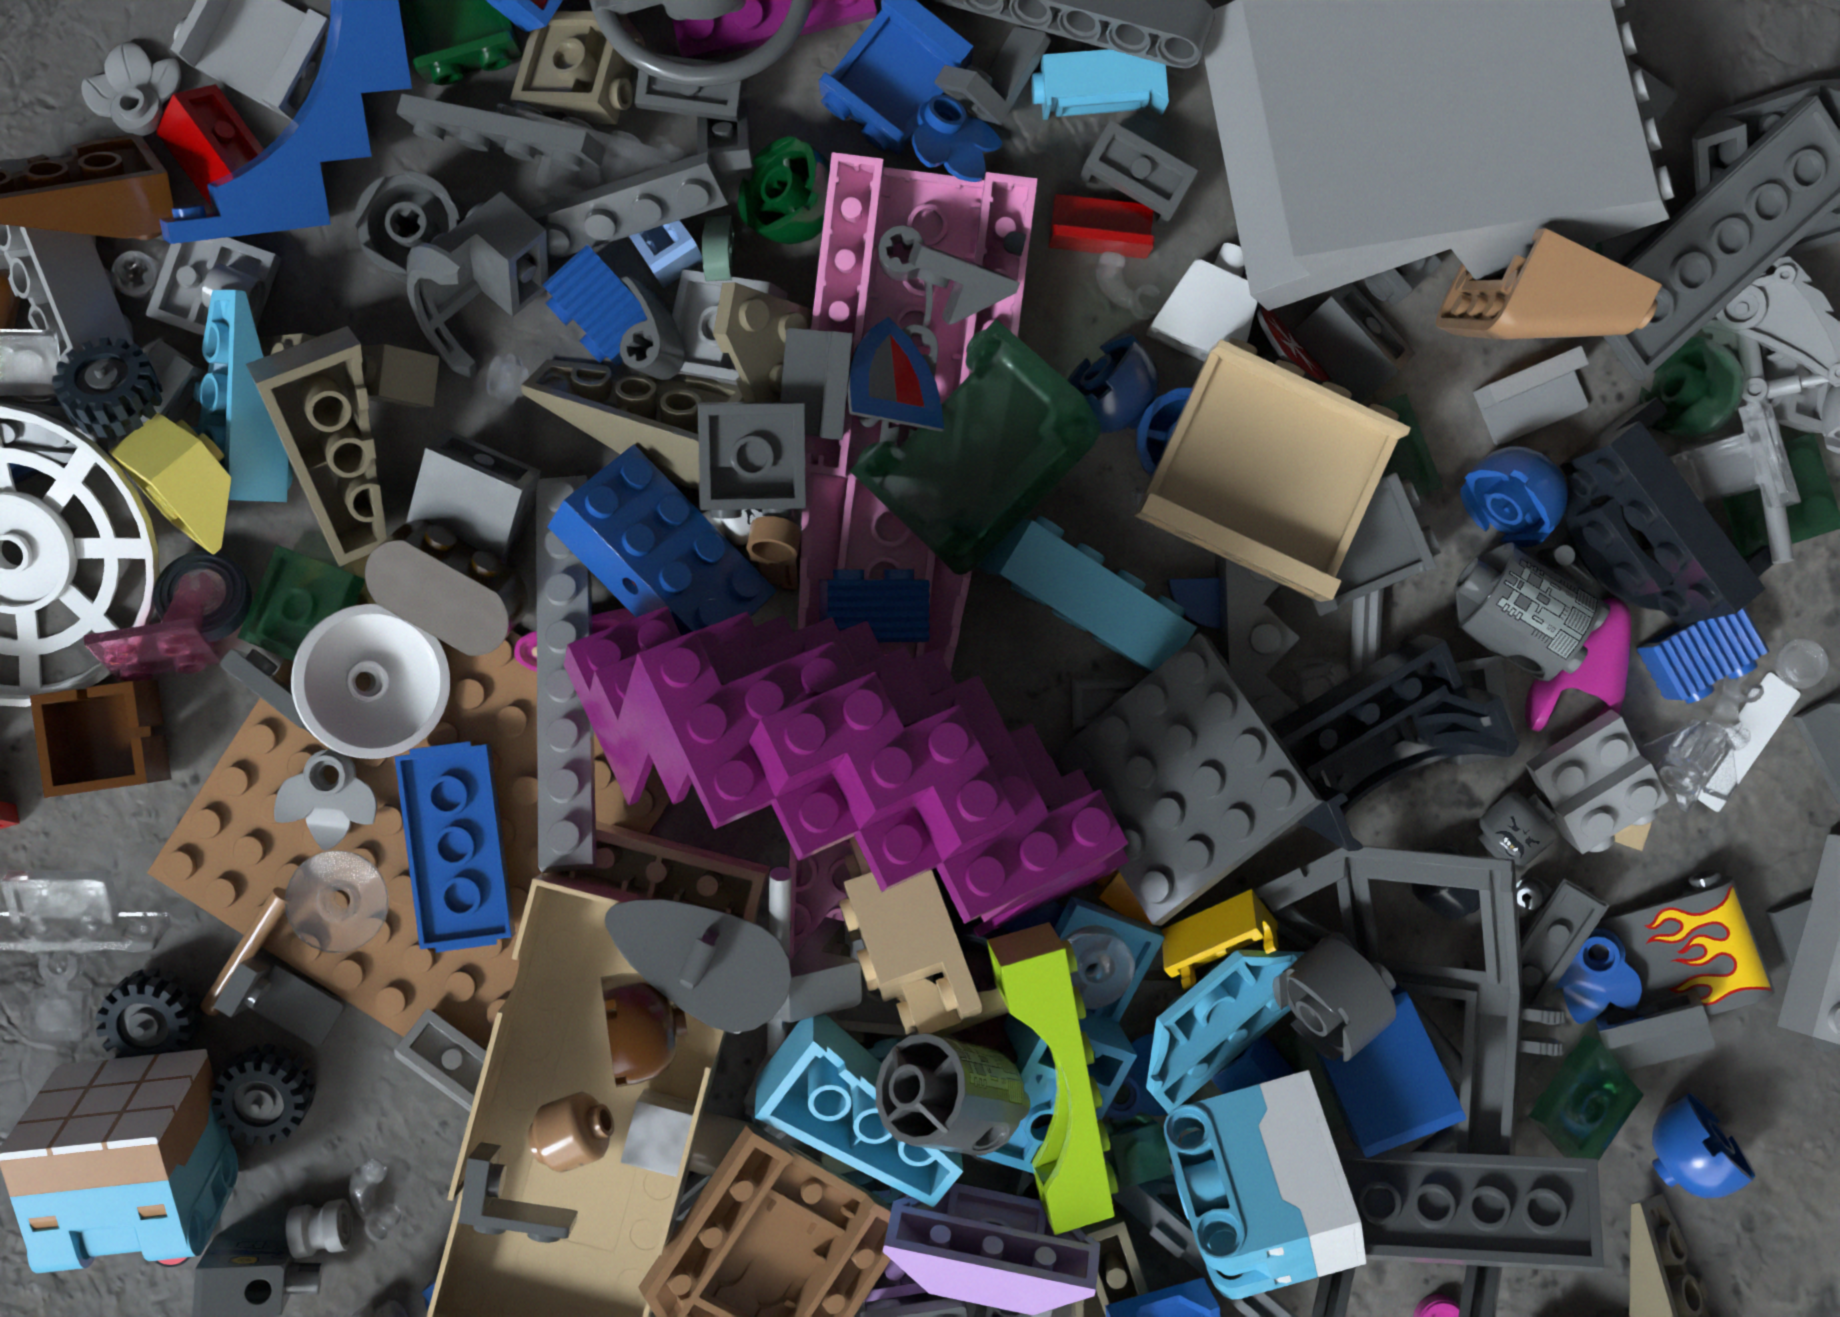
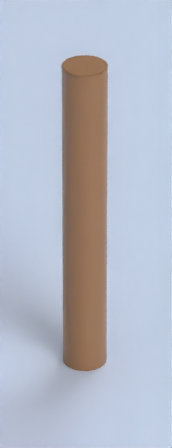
[200,887,292,1016]

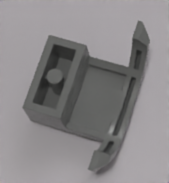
[407,191,548,378]

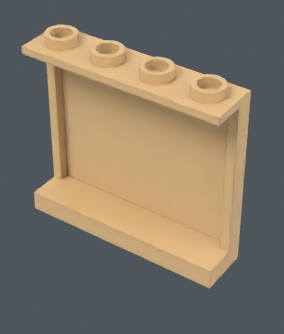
[1134,338,1411,602]

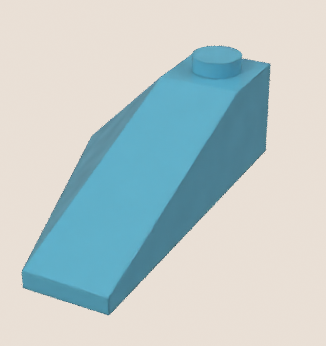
[190,290,293,502]

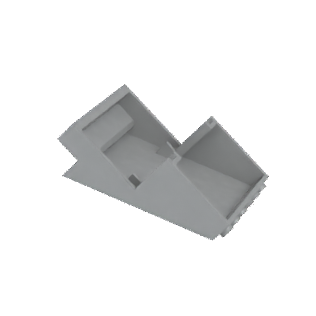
[1203,0,1675,311]

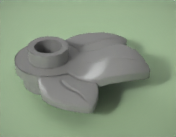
[81,41,181,136]
[274,749,377,851]

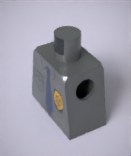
[192,1237,322,1317]

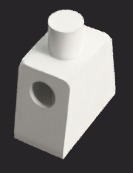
[1145,243,1258,362]

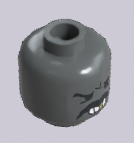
[1477,792,1556,866]

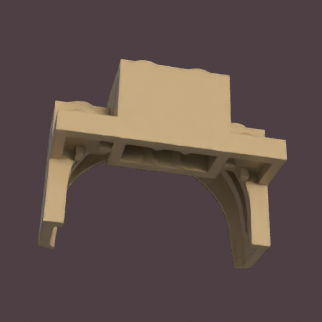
[838,836,1009,1037]

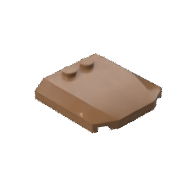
[638,1125,892,1317]

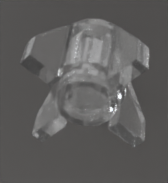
[1638,720,1738,812]

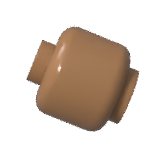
[528,1092,614,1173]

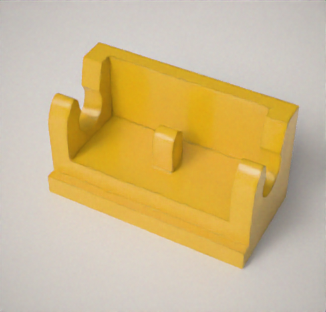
[1161,889,1278,990]

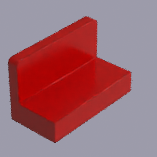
[157,84,264,208]
[1048,194,1155,259]

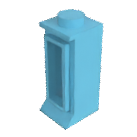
[1031,49,1169,120]

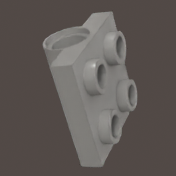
[145,237,282,337]

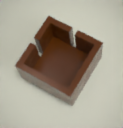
[30,680,172,798]

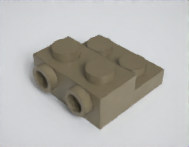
[510,11,645,124]

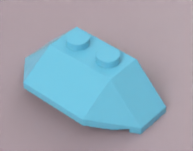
[1146,950,1304,1114]

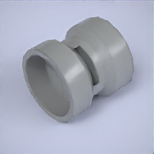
[286,1198,353,1259]

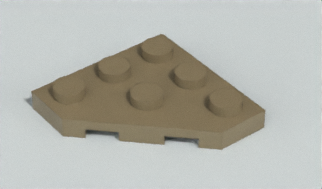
[713,282,813,402]

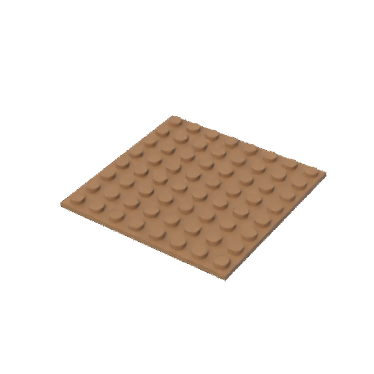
[147,554,671,1051]

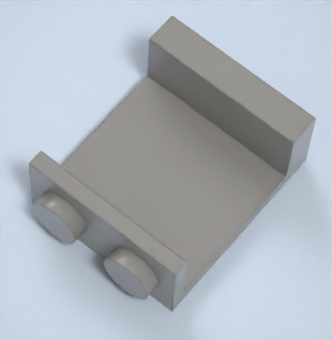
[170,0,330,121]

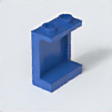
[818,0,974,156]

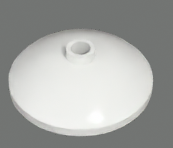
[291,604,450,759]

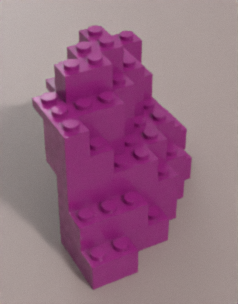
[564,606,1129,938]

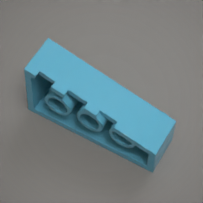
[755,1014,963,1208]

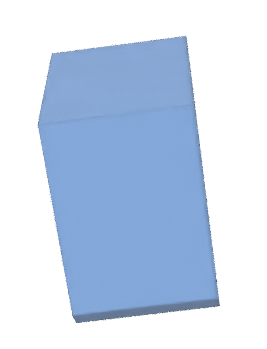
[629,220,703,288]

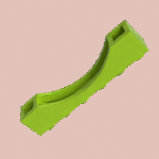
[987,922,1118,1235]

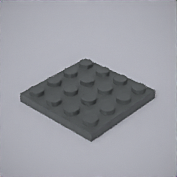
[1051,633,1323,925]

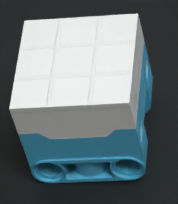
[1164,1070,1366,1300]

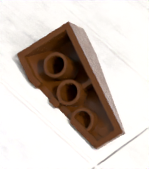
[0,134,174,240]

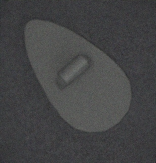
[605,899,792,1033]

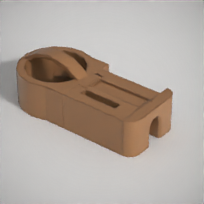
[746,516,801,589]

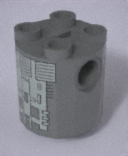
[1453,542,1610,682]
[875,1033,1030,1156]

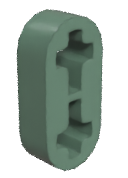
[702,215,735,281]

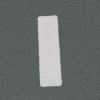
[1687,672,1800,812]

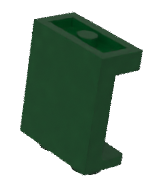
[399,0,523,86]

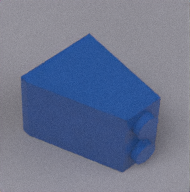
[1314,984,1467,1158]

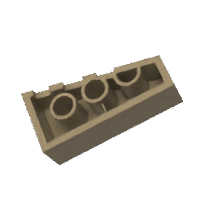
[246,326,387,567]

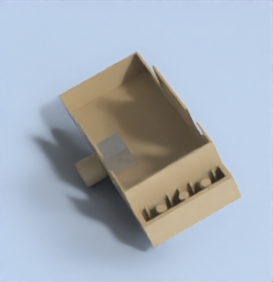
[427,821,770,1317]

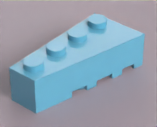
[974,515,1197,673]

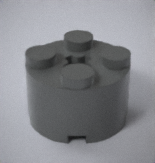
[354,171,467,284]
[1272,932,1396,1062]

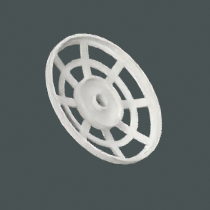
[0,404,160,707]

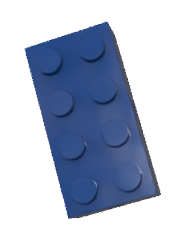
[547,444,777,636]

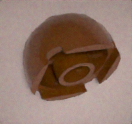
[600,973,688,1088]

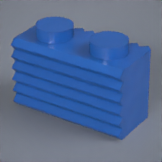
[542,244,648,367]
[819,569,930,643]
[1637,607,1770,704]

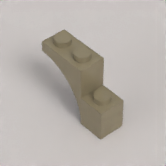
[258,333,439,408]

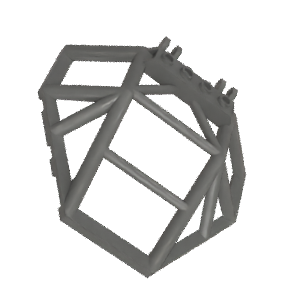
[1098,845,1566,1317]

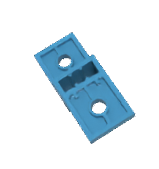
[977,896,1165,1173]

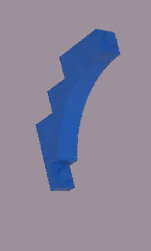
[159,0,412,244]

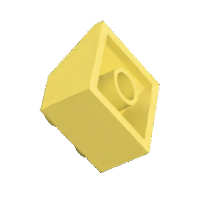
[108,412,231,555]

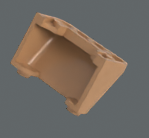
[1436,228,1662,340]

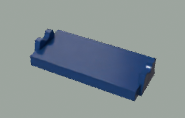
[394,741,516,953]

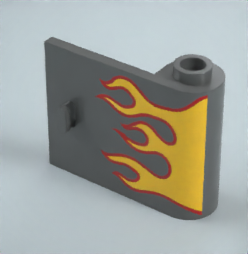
[1591,870,1775,1016]

